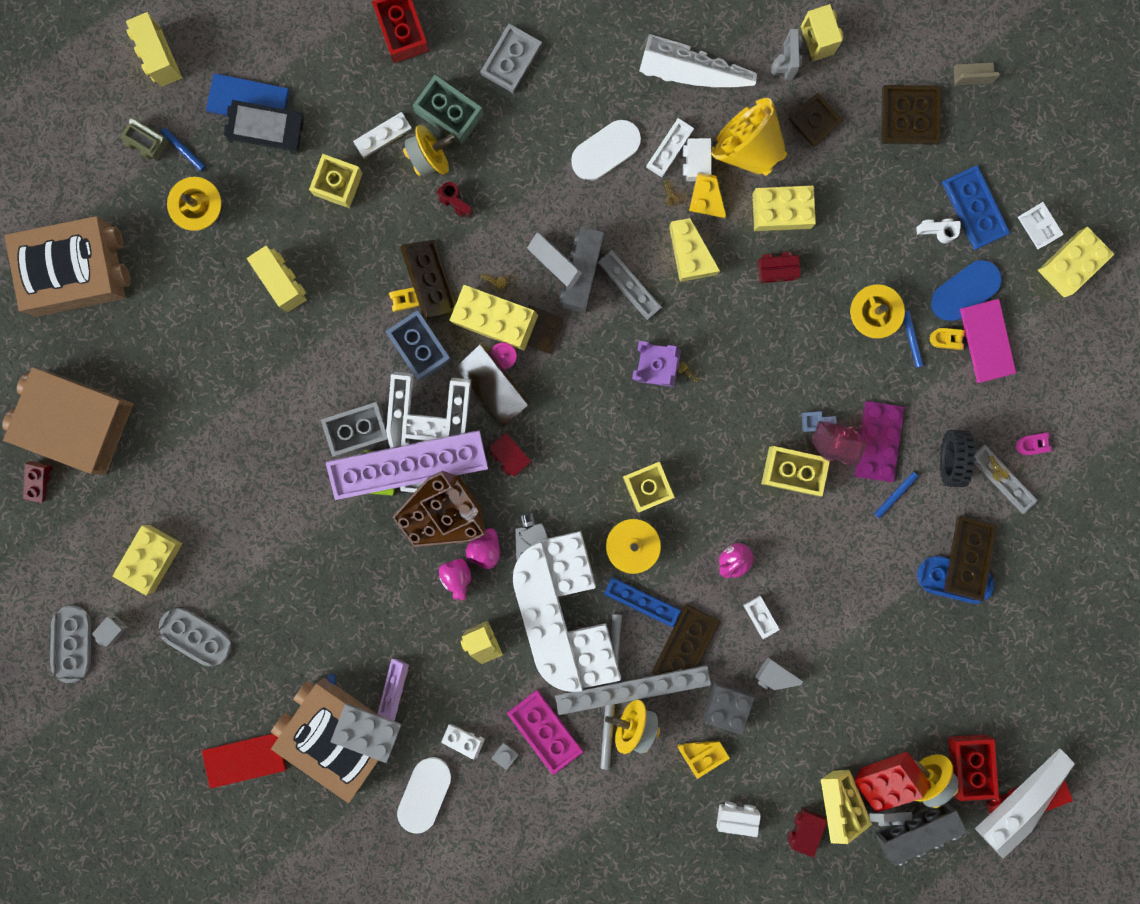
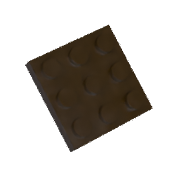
[881,85,941,145]

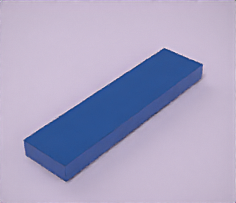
[604,577,681,628]

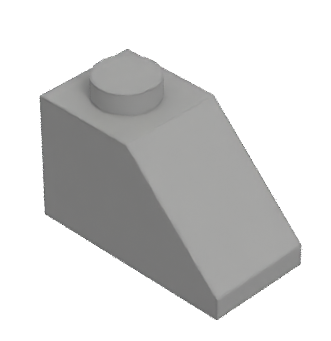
[755,658,803,690]

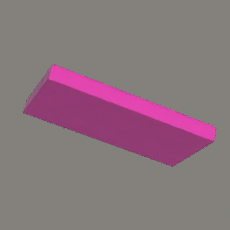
[960,299,1016,383]
[507,689,584,775]

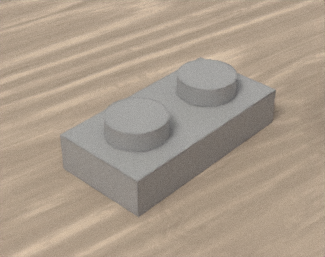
[869,812,912,826]

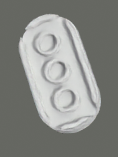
[572,120,641,180]
[397,757,451,833]

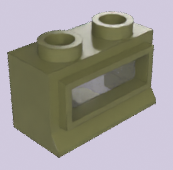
[120,117,169,161]

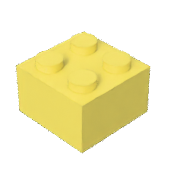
[801,4,843,61]
[309,154,363,208]
[623,462,674,512]

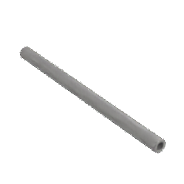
[600,614,622,770]

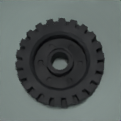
[939,430,976,487]

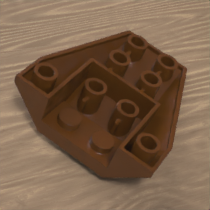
[392,470,486,547]

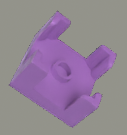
[632,341,681,388]

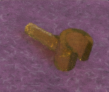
[664,180,678,207]
[480,274,508,290]
[677,362,699,383]
[989,455,1008,482]

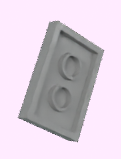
[480,24,542,93]
[331,703,402,763]

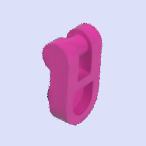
[1016,432,1053,455]

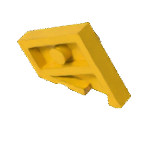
[689,172,726,218]
[677,740,730,779]

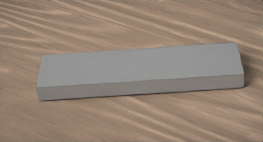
[527,232,583,289]
[597,250,662,320]
[974,445,1038,514]

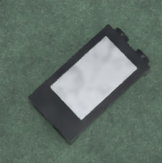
[224,100,304,155]

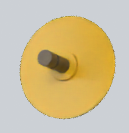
[606,519,661,574]

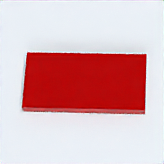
[201,733,287,789]

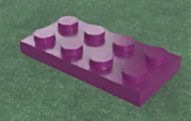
[854,401,904,483]

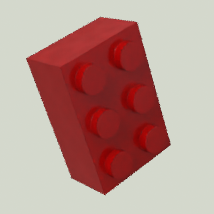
[372,0,429,63]
[948,734,999,801]
[854,751,930,813]

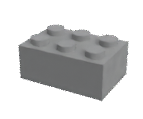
[321,402,388,457]

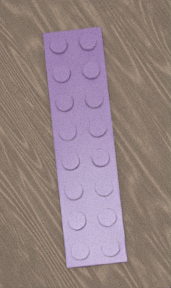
[326,430,488,500]

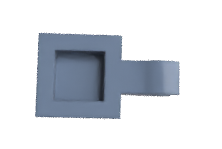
[801,412,836,432]

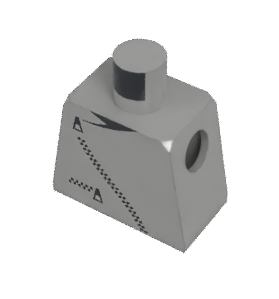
[516,514,548,560]

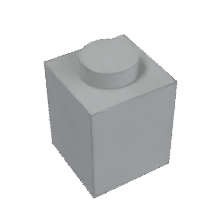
[92,615,129,647]

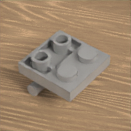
[771,29,802,81]

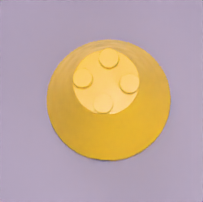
[711,98,787,176]

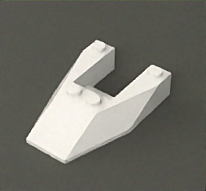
[386,371,471,492]

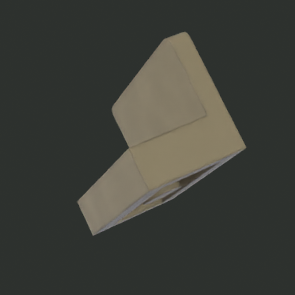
[954,63,1000,85]

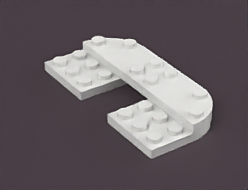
[513,531,621,692]

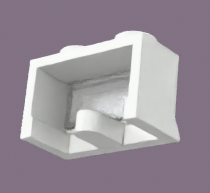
[1018,202,1064,249]

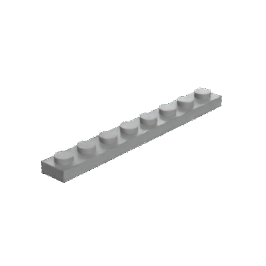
[555,665,711,715]

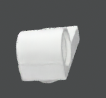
[916,219,961,243]
[441,724,485,760]

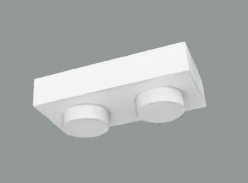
[743,595,780,639]

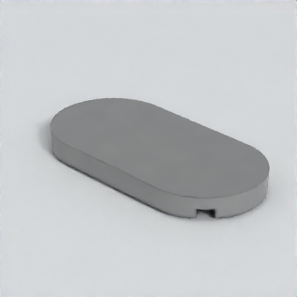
[50,605,92,683]
[159,608,231,666]

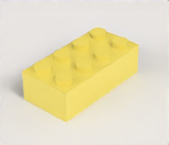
[450,285,538,351]

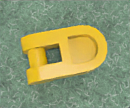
[389,287,419,312]
[930,328,965,350]

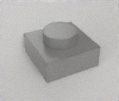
[491,742,519,770]

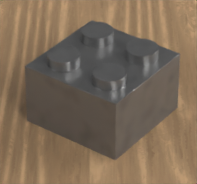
[703,682,754,735]

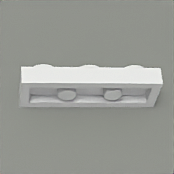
[353,112,412,159]
[646,118,694,177]

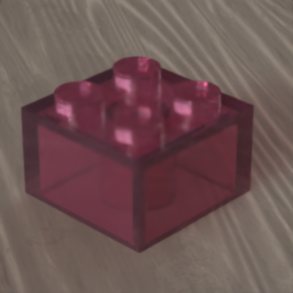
[811,421,867,465]

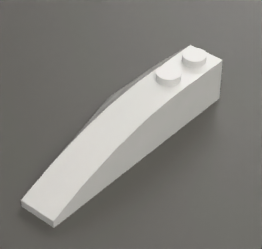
[639,34,757,87]
[975,748,1074,859]

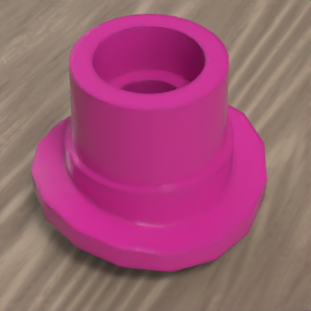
[490,342,517,369]

